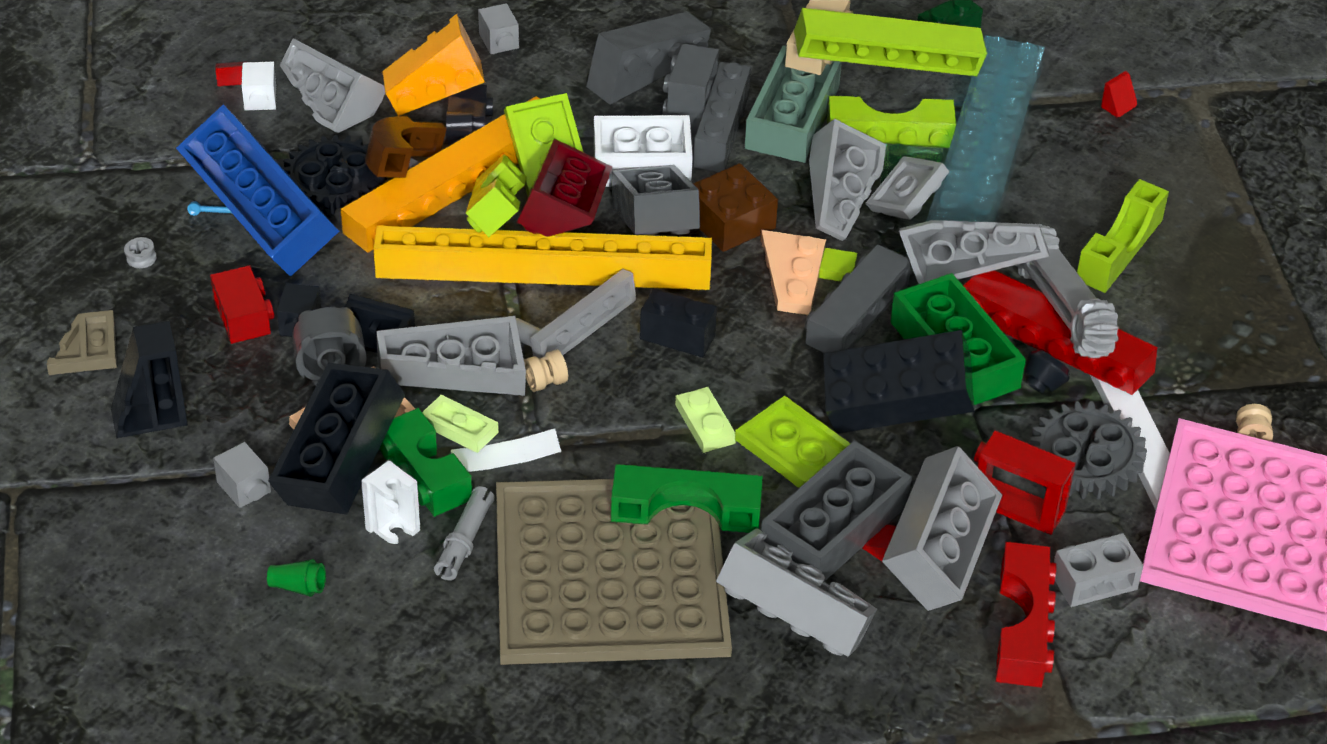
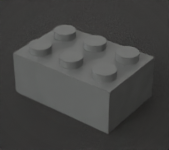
[612,165,700,236]

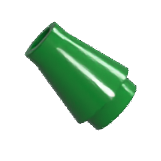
[267,559,326,597]

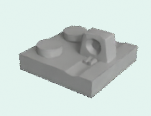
[865,156,950,220]

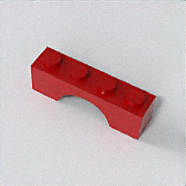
[995,542,1056,688]

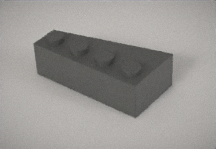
[586,12,711,105]

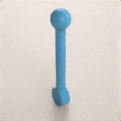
[187,201,232,216]

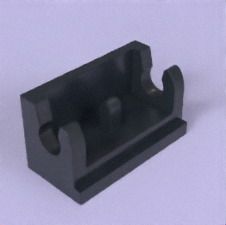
[344,294,415,353]

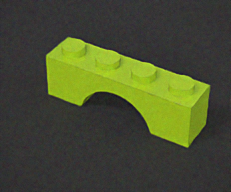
[827,96,956,148]
[466,154,527,237]
[1077,179,1169,293]

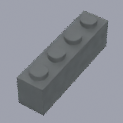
[693,61,751,172]
[804,244,911,353]

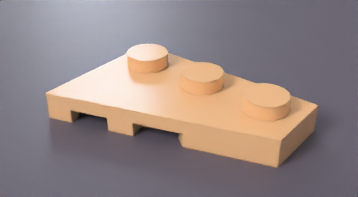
[761,230,826,315]

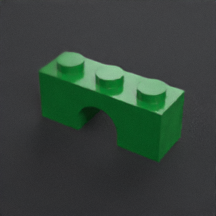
[380,408,472,517]

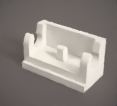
[361,461,420,544]

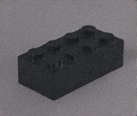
[824,330,975,434]
[268,362,405,515]

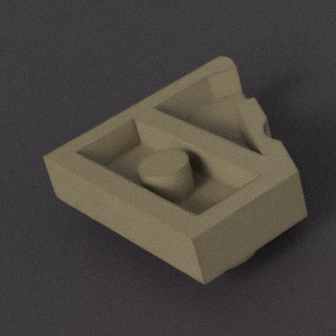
[47,310,117,375]

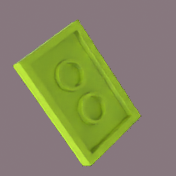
[504,93,584,195]
[735,396,850,488]

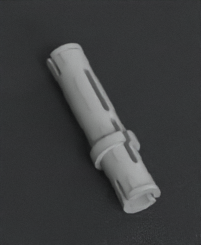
[434,486,494,580]

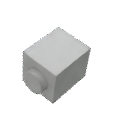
[478,3,519,54]
[213,442,271,508]

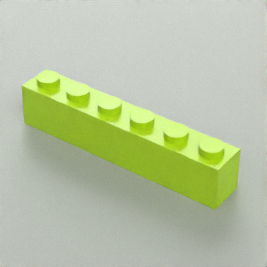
[794,8,987,76]

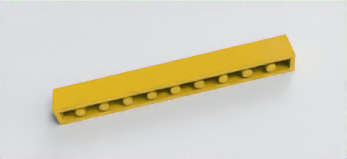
[373,226,712,290]

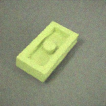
[675,387,736,453]
[422,395,499,453]

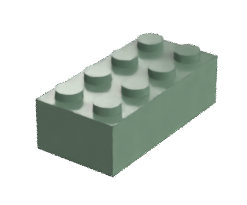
[745,46,842,163]

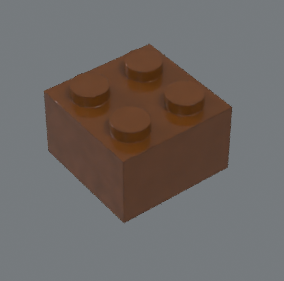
[693,163,778,252]

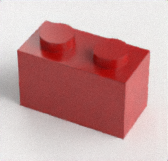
[210,265,274,344]

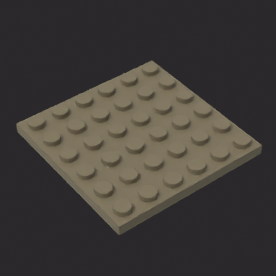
[496,479,732,665]

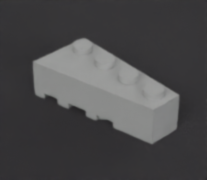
[376,316,526,396]
[716,528,877,657]

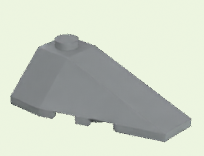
[280,38,385,133]
[809,119,886,241]
[899,220,1050,284]

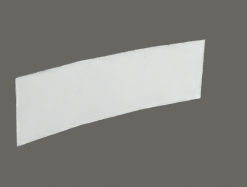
[451,428,561,472]

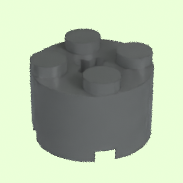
[292,307,367,386]

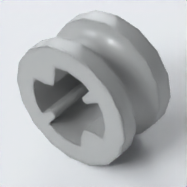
[124,237,157,268]

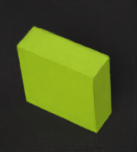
[819,248,857,282]

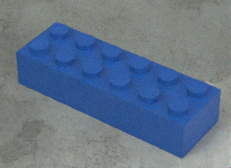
[176,104,340,277]

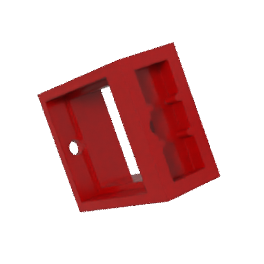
[974,430,1076,535]

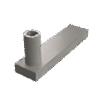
[516,269,636,358]

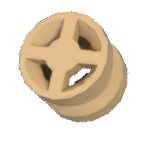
[1236,404,1273,441]

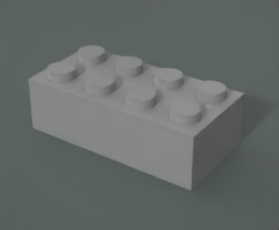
[882,446,1002,611]

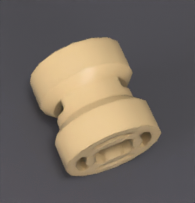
[524,349,568,392]

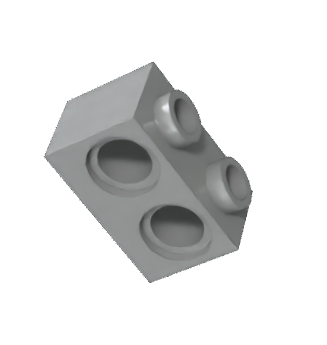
[1054,533,1144,607]

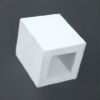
[242,62,276,111]

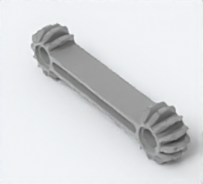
[1016,224,1119,358]

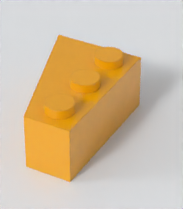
[382,14,485,116]

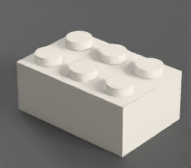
[594,115,692,187]

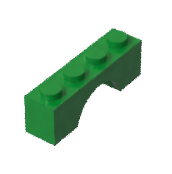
[611,464,763,533]

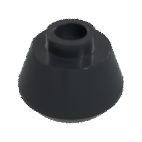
[1024,349,1070,394]

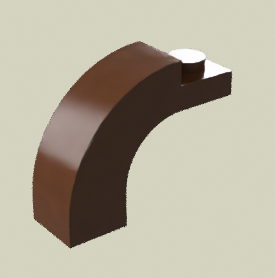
[365,116,446,178]

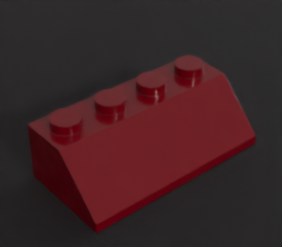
[517,139,613,237]

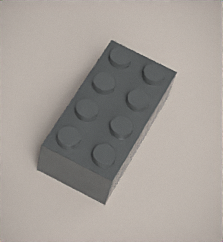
[761,440,912,582]

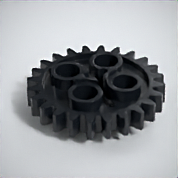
[283,135,387,215]

